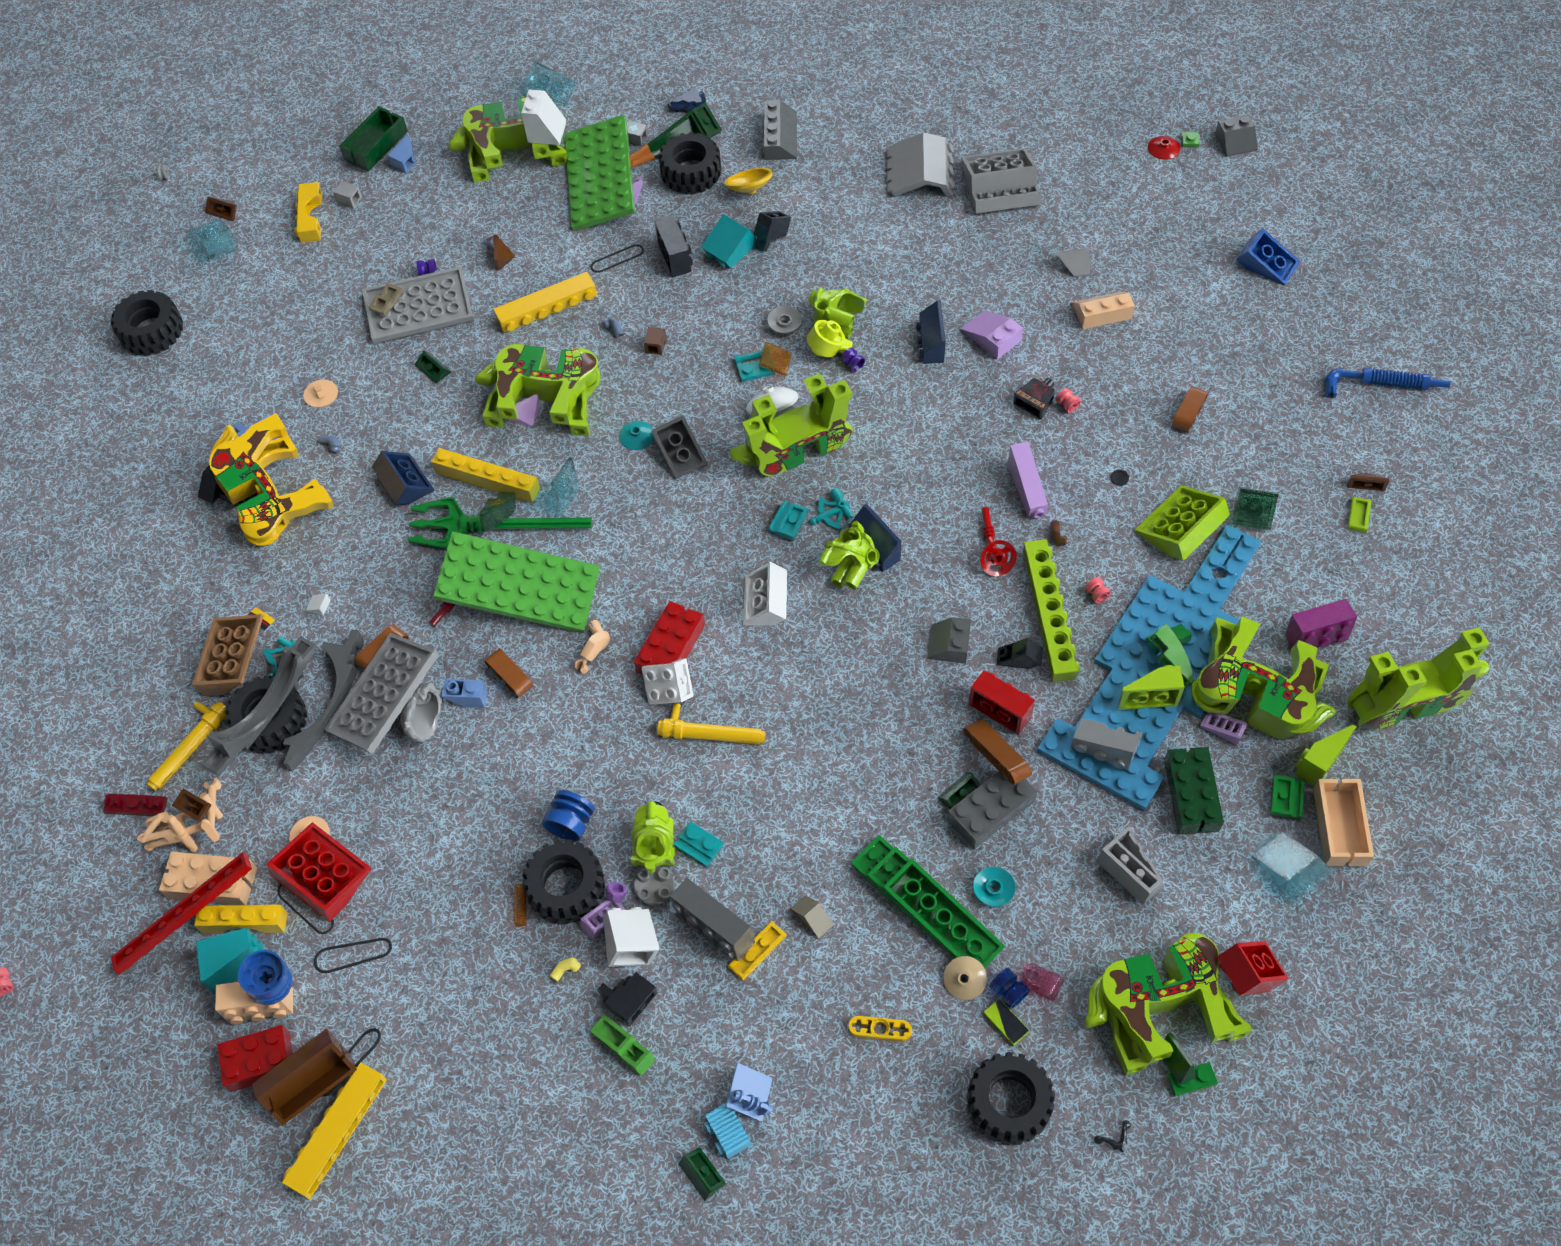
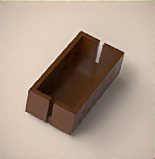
[252,1028,357,1126]

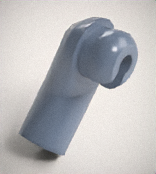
[603,317,624,337]
[319,435,341,452]

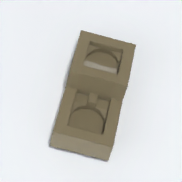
[369,283,403,315]

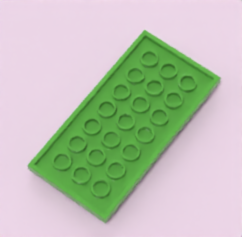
[565,115,635,231]
[433,531,600,633]

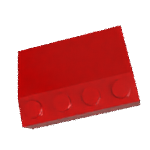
[266,822,371,922]

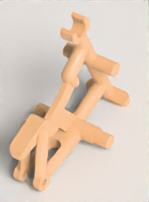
[137,778,223,853]

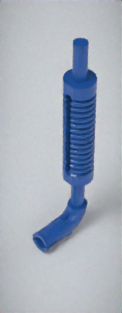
[1324,367,1451,398]

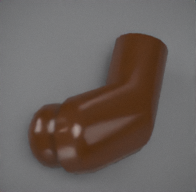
[1050,520,1067,546]

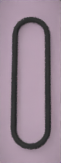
[590,244,644,273]

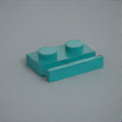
[769,500,809,541]
[673,822,724,868]

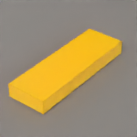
[728,921,787,981]

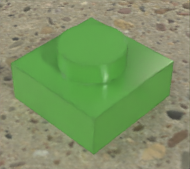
[1181,132,1200,148]

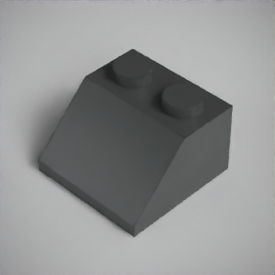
[1215,114,1258,157]
[927,617,971,663]

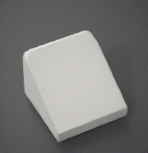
[306,594,330,616]

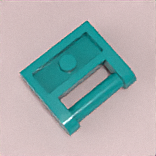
[734,347,776,382]

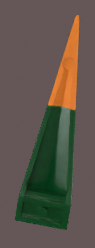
[630,103,722,168]

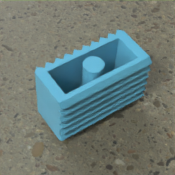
[704,1103,751,1159]

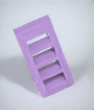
[1200,712,1248,745]
[580,899,626,940]

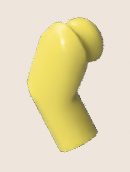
[549,957,581,982]

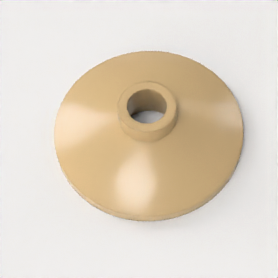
[944,956,987,1000]

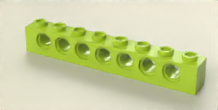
[1023,539,1080,682]

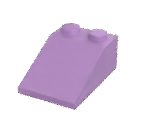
[960,310,1023,359]

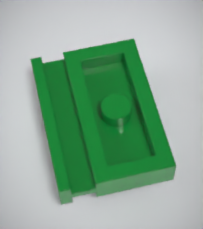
[1270,774,1305,820]

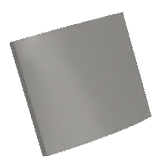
[961,148,1041,213]

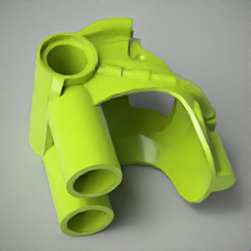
[808,287,867,339]
[818,521,879,590]
[630,802,675,874]

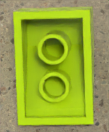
[1117,665,1184,710]
[1295,725,1357,787]

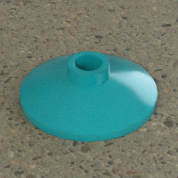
[619,421,653,450]
[973,867,1016,907]

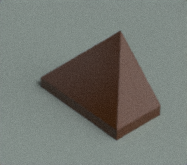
[205,197,237,221]
[493,235,515,271]
[1347,473,1390,491]
[172,788,212,822]

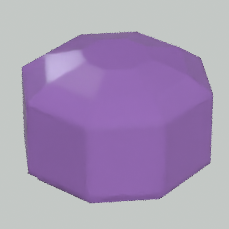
[606,881,627,902]

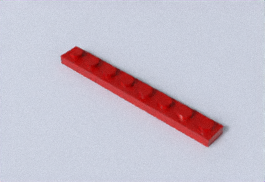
[111,852,252,975]

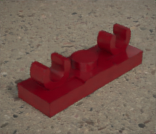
[103,793,168,816]

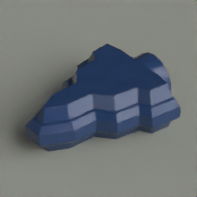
[667,86,706,111]

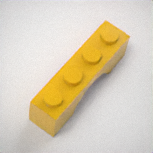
[295,182,322,243]
[194,905,288,934]

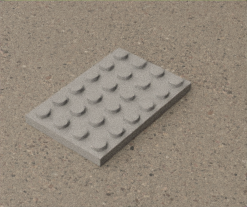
[362,266,474,344]
[324,633,439,754]

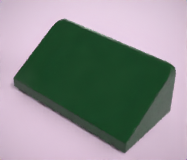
[415,351,452,383]
[938,772,981,809]
[1162,1032,1195,1084]
[678,1147,726,1201]

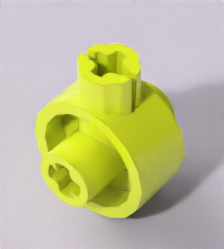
[806,320,853,357]

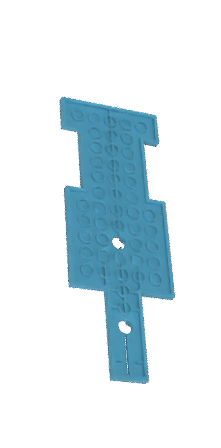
[1037,525,1262,811]

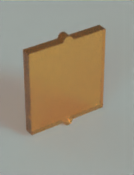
[759,342,792,376]

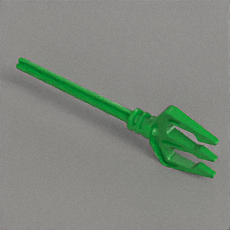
[407,497,592,551]

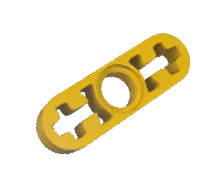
[849,1016,912,1042]

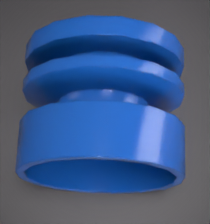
[541,790,595,842]
[238,950,292,1005]

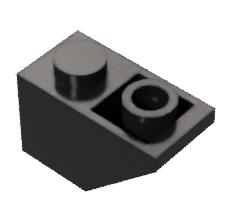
[996,638,1043,669]

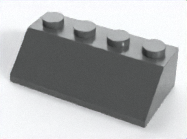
[764,100,797,160]

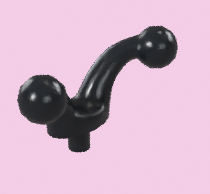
[1094,1120,1131,1152]

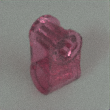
[1020,963,1064,1001]

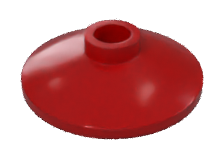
[1148,136,1181,160]

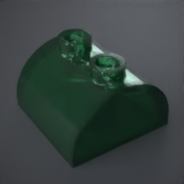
[1232,487,1279,530]

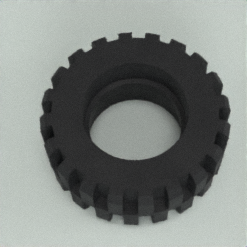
[658,132,722,194]
[111,290,183,356]
[225,676,307,754]
[522,839,605,924]
[967,1052,1055,1145]

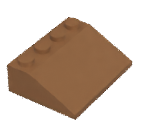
[192,614,263,696]

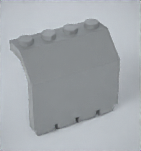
[887,132,955,197]

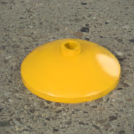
[724,168,773,194]

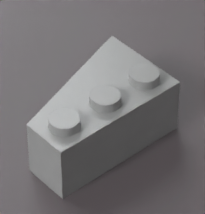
[1071,718,1142,770]
[1096,826,1163,905]

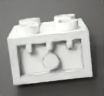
[642,658,693,705]

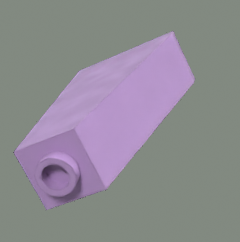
[1008,441,1048,518]

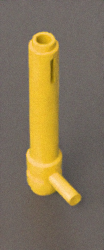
[146,701,227,791]
[657,703,766,745]

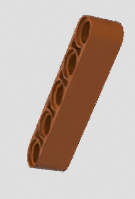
[963,719,1032,785]

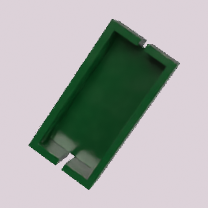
[339,106,408,172]
[1164,747,1224,835]

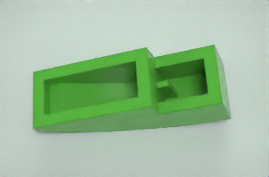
[1149,624,1194,686]
[590,1015,656,1076]

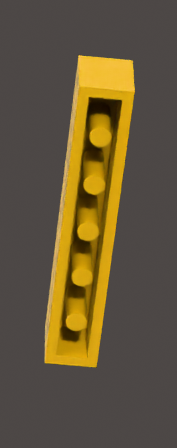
[494,272,597,333]
[431,448,540,503]
[282,1062,387,1200]

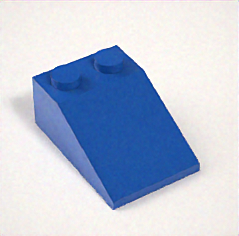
[1236,228,1300,285]

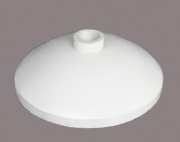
[746,386,798,415]

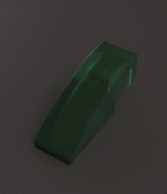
[479,492,516,531]

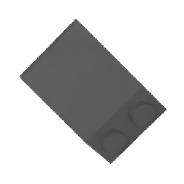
[650,415,708,479]

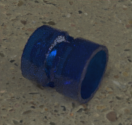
[989,967,1030,1009]

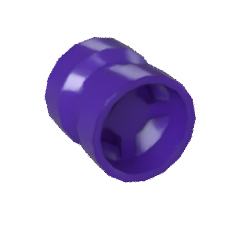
[417,259,437,276]
[841,348,865,372]

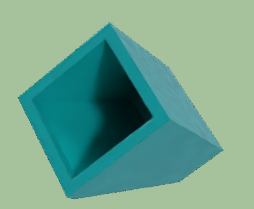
[701,214,757,268]
[196,928,264,994]

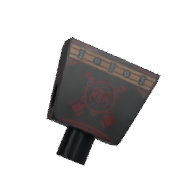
[1013,378,1055,420]

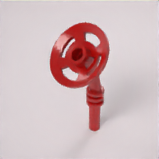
[980,507,1017,576]

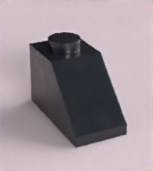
[198,465,220,504]

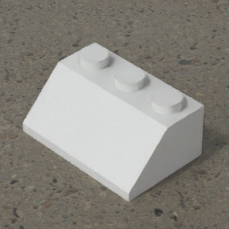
[743,562,787,625]

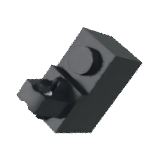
[753,211,792,251]
[597,972,658,1026]

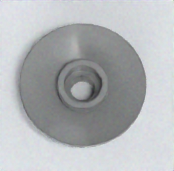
[767,306,802,334]

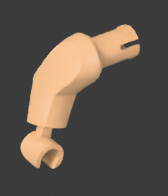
[575,620,610,674]

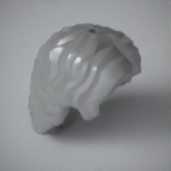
[400,683,442,743]

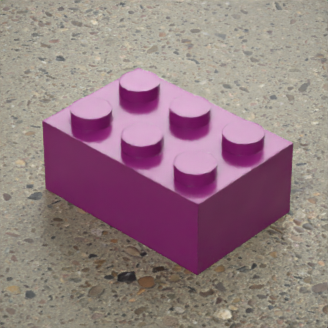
[1285,599,1357,648]

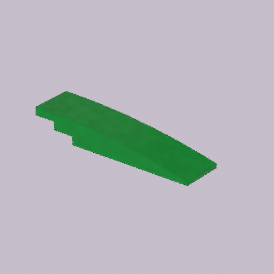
[851,834,1006,969]

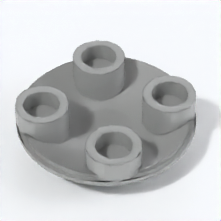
[633,866,675,905]

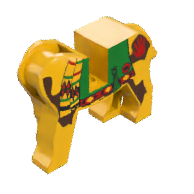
[209,413,334,546]

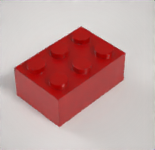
[968,670,1035,735]
[1217,941,1289,996]
[217,1025,293,1092]

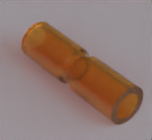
[514,884,527,927]

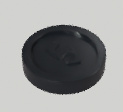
[1110,470,1129,486]

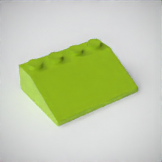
[1135,485,1230,561]

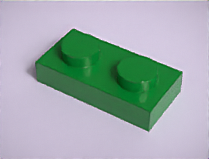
[1167,1062,1218,1097]

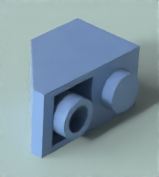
[387,135,416,173]
[442,679,488,708]

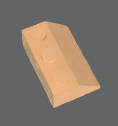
[1071,292,1135,329]

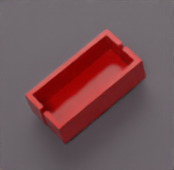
[634,601,705,675]

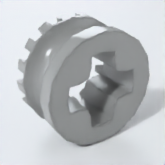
[156,165,169,180]

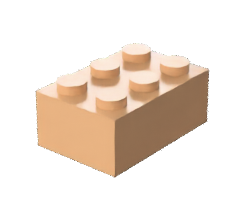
[215,978,293,1025]

